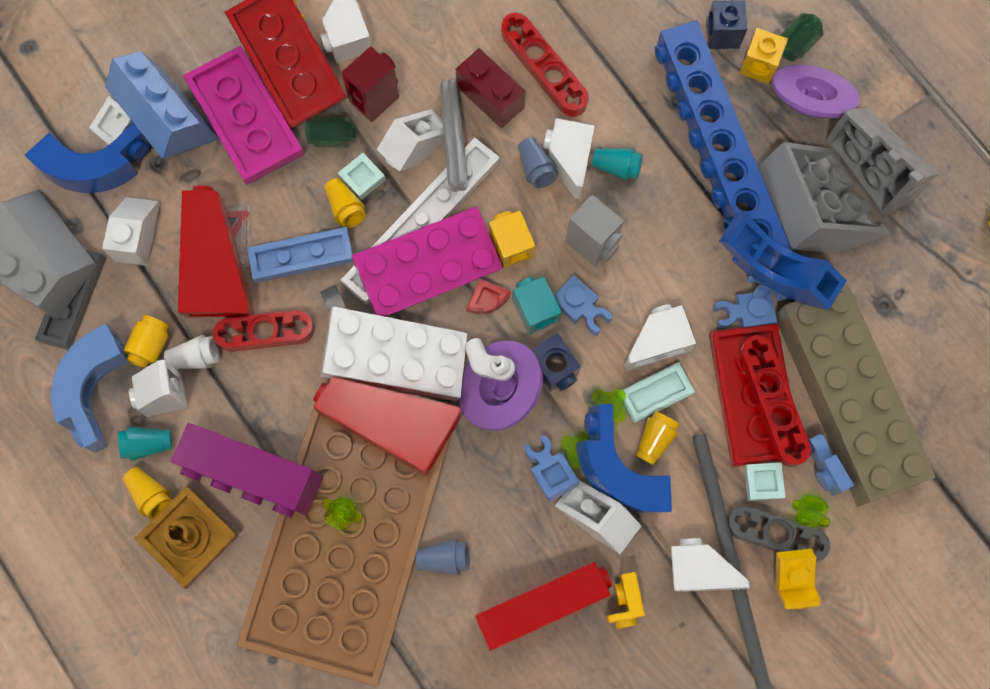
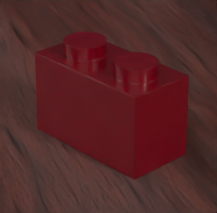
[342,46,399,123]
[455,48,526,129]

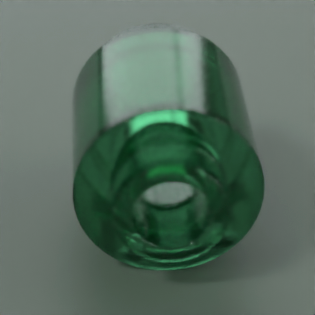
[779,13,824,62]
[305,114,356,148]

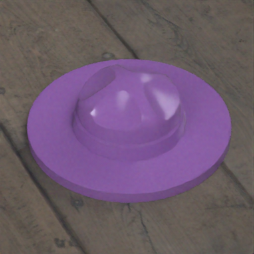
[772,65,860,119]
[459,340,543,431]

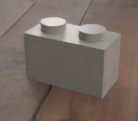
[565,194,624,267]

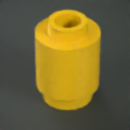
[123,315,169,369]

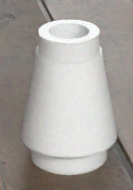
[164,335,220,370]

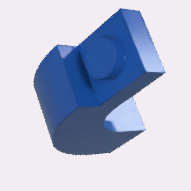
[24,123,151,193]
[719,213,847,310]
[576,404,672,513]

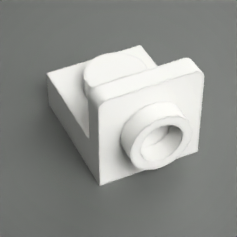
[89,96,133,145]

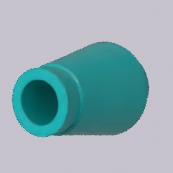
[592,148,643,181]
[118,426,172,461]

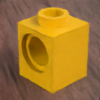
[739,28,788,84]
[489,210,536,269]

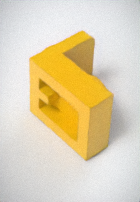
[775,549,821,609]
[605,572,645,629]

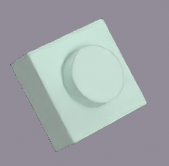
[338,153,386,200]
[744,462,786,502]

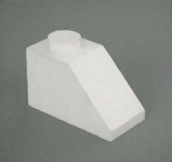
[320,0,371,64]
[377,109,444,172]
[543,118,595,199]
[102,197,160,266]
[624,304,696,371]
[129,359,188,417]
[555,480,641,554]
[671,538,751,592]

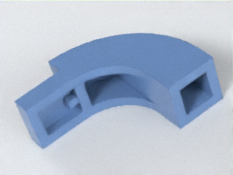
[51,324,128,453]

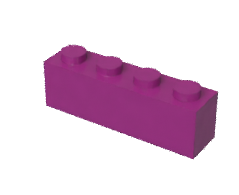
[170,422,323,518]

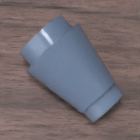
[518,137,557,188]
[416,539,470,575]

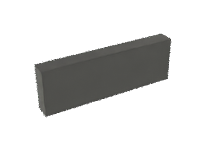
[35,250,106,350]

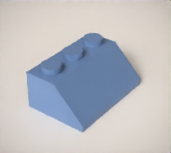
[105,51,218,159]

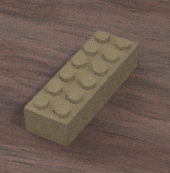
[776,283,936,507]

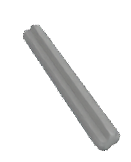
[440,79,468,192]

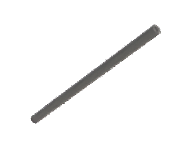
[692,434,772,689]

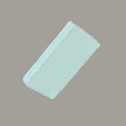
[617,362,695,425]

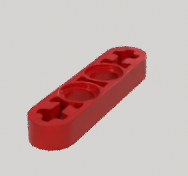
[501,13,588,117]
[739,335,811,467]

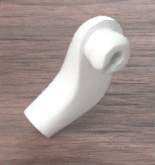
[465,338,515,381]

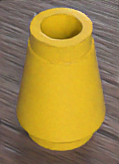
[324,178,366,228]
[635,411,680,466]
[122,467,172,519]

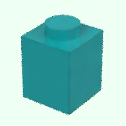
[512,276,562,335]

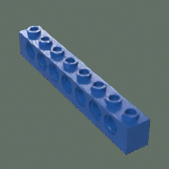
[654,20,792,277]

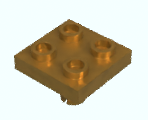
[134,486,239,589]

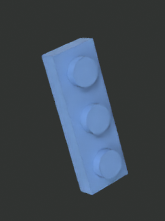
[247,227,353,283]

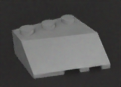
[826,108,939,218]
[758,142,890,253]
[0,190,97,320]

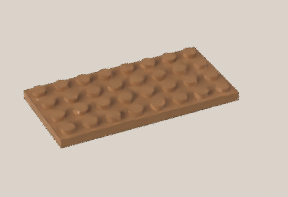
[236,377,459,687]

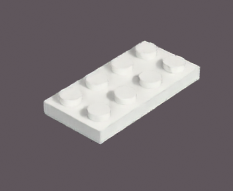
[320,307,467,402]

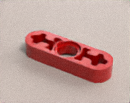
[213,310,315,352]

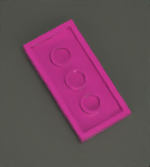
[183,45,304,185]
[351,206,503,317]

